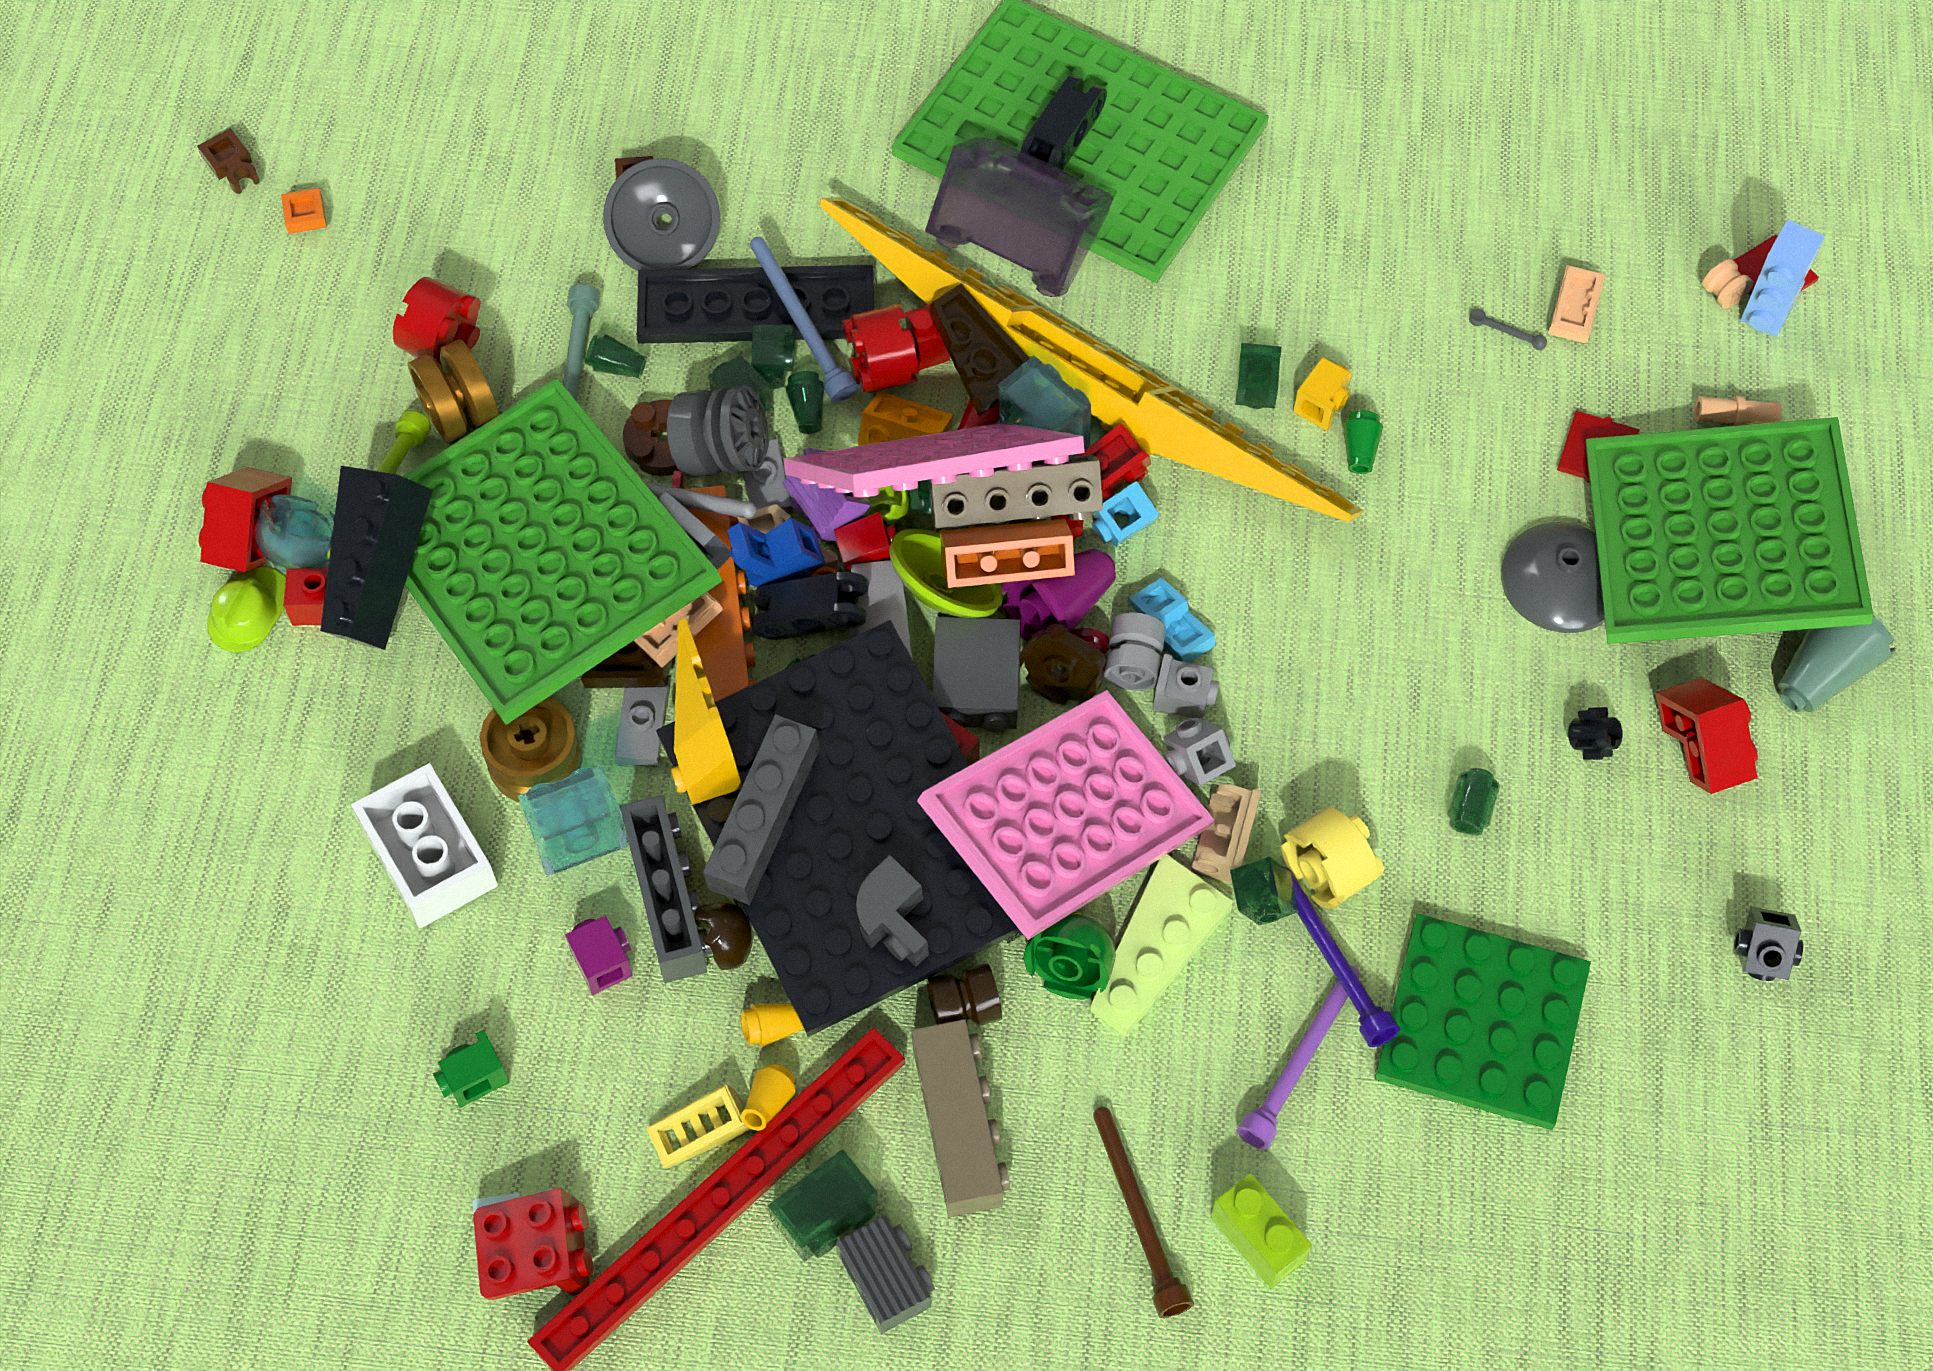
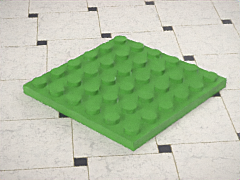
[1586,417,1873,644]

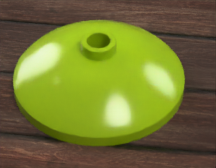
[889,529,1004,618]

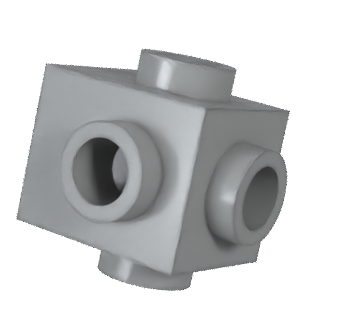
[1163,718,1236,786]

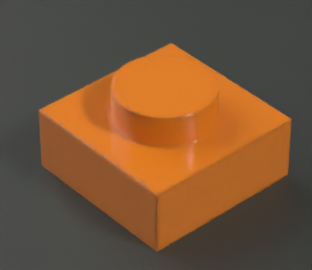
[281,188,327,234]

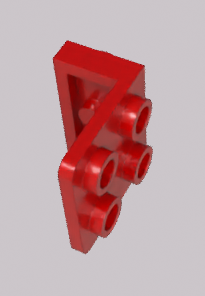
[473,1187,594,1300]

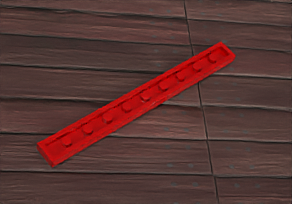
[527,1027,905,1371]

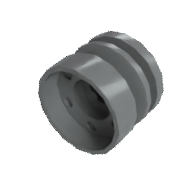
[667,385,768,477]

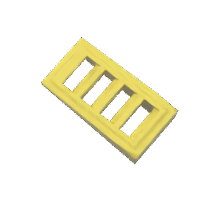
[646,1084,752,1169]

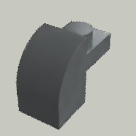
[856,855,929,966]

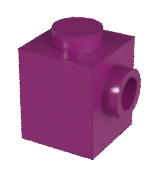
[565,915,633,996]

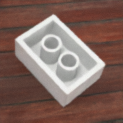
[351,763,498,929]

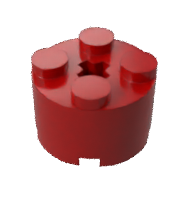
[393,277,481,370]
[842,303,918,393]

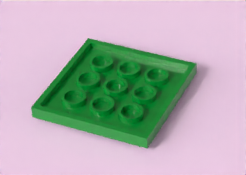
[1375,913,1591,1130]

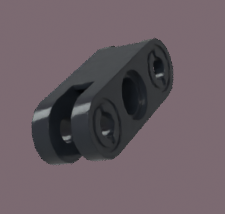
[1019,74,1107,178]
[752,572,869,640]

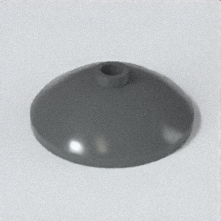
[603,158,720,271]
[1501,522,1605,633]

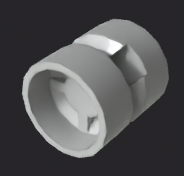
[1104,613,1166,691]

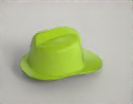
[207,567,286,653]

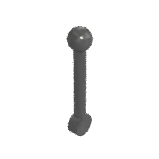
[1469,309,1547,350]

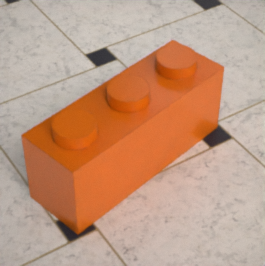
[940,519,1075,588]

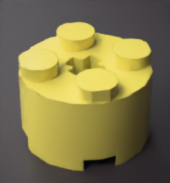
[1281,806,1384,910]

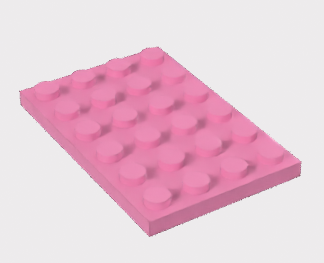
[783,422,1085,497]
[917,690,1215,940]

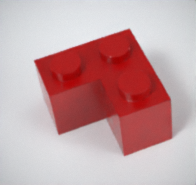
[198,467,292,573]
[1656,677,1758,794]

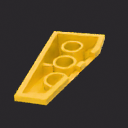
[670,618,742,805]

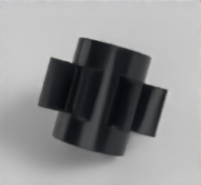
[1568,707,1623,760]

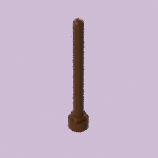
[1093,1106,1194,1318]

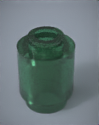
[1447,768,1500,836]

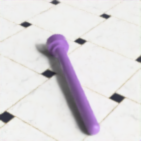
[1236,966,1360,1150]

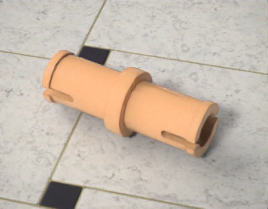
[1694,395,1781,426]

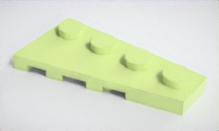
[1090,854,1233,1037]

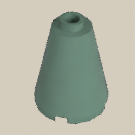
[1778,615,1896,712]

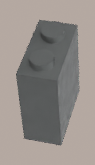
[932,617,1020,732]

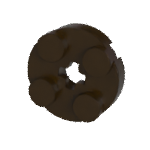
[1019,624,1106,705]

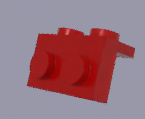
[1077,423,1151,503]

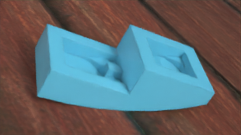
[1129,577,1216,663]

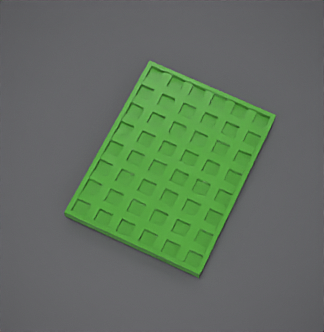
[892,0,1269,283]

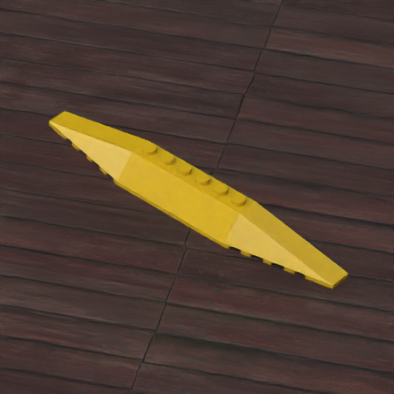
[819,197,1364,522]

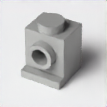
[1153,654,1219,719]

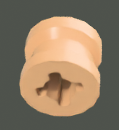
[1702,259,1753,309]

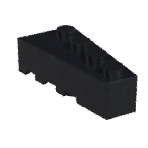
[320,466,433,650]

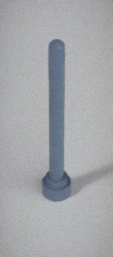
[750,237,859,403]

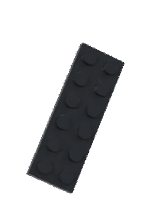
[636,265,874,344]

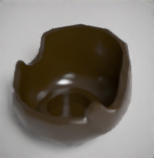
[696,903,753,970]

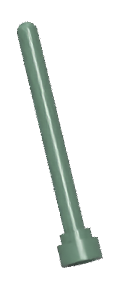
[563,284,600,401]

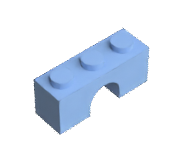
[1740,220,1825,337]

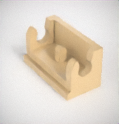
[1191,784,1261,885]

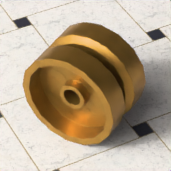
[408,339,499,443]
[479,697,583,804]

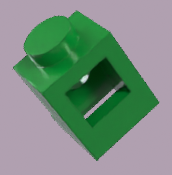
[432,1029,509,1108]

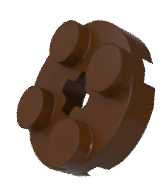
[623,400,680,476]

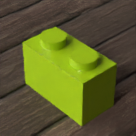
[1211,1173,1312,1289]

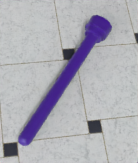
[1275,867,1400,1047]

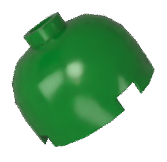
[1023,912,1116,1000]

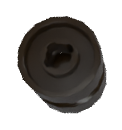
[926,963,1002,1026]

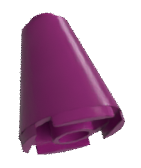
[1002,548,1116,642]

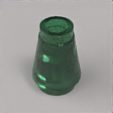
[585,334,647,379]
[785,371,824,434]

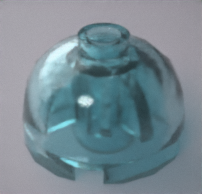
[255,495,335,572]

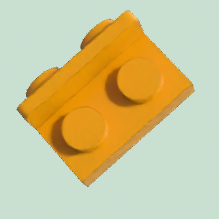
[858,391,954,446]

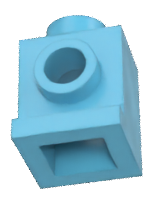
[1091,481,1160,548]

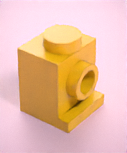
[1293,357,1352,431]

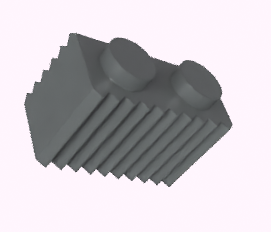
[836,1216,935,1334]

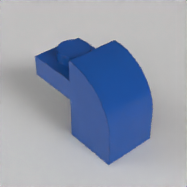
[727,518,826,587]

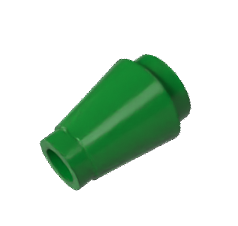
[1343,411,1383,474]

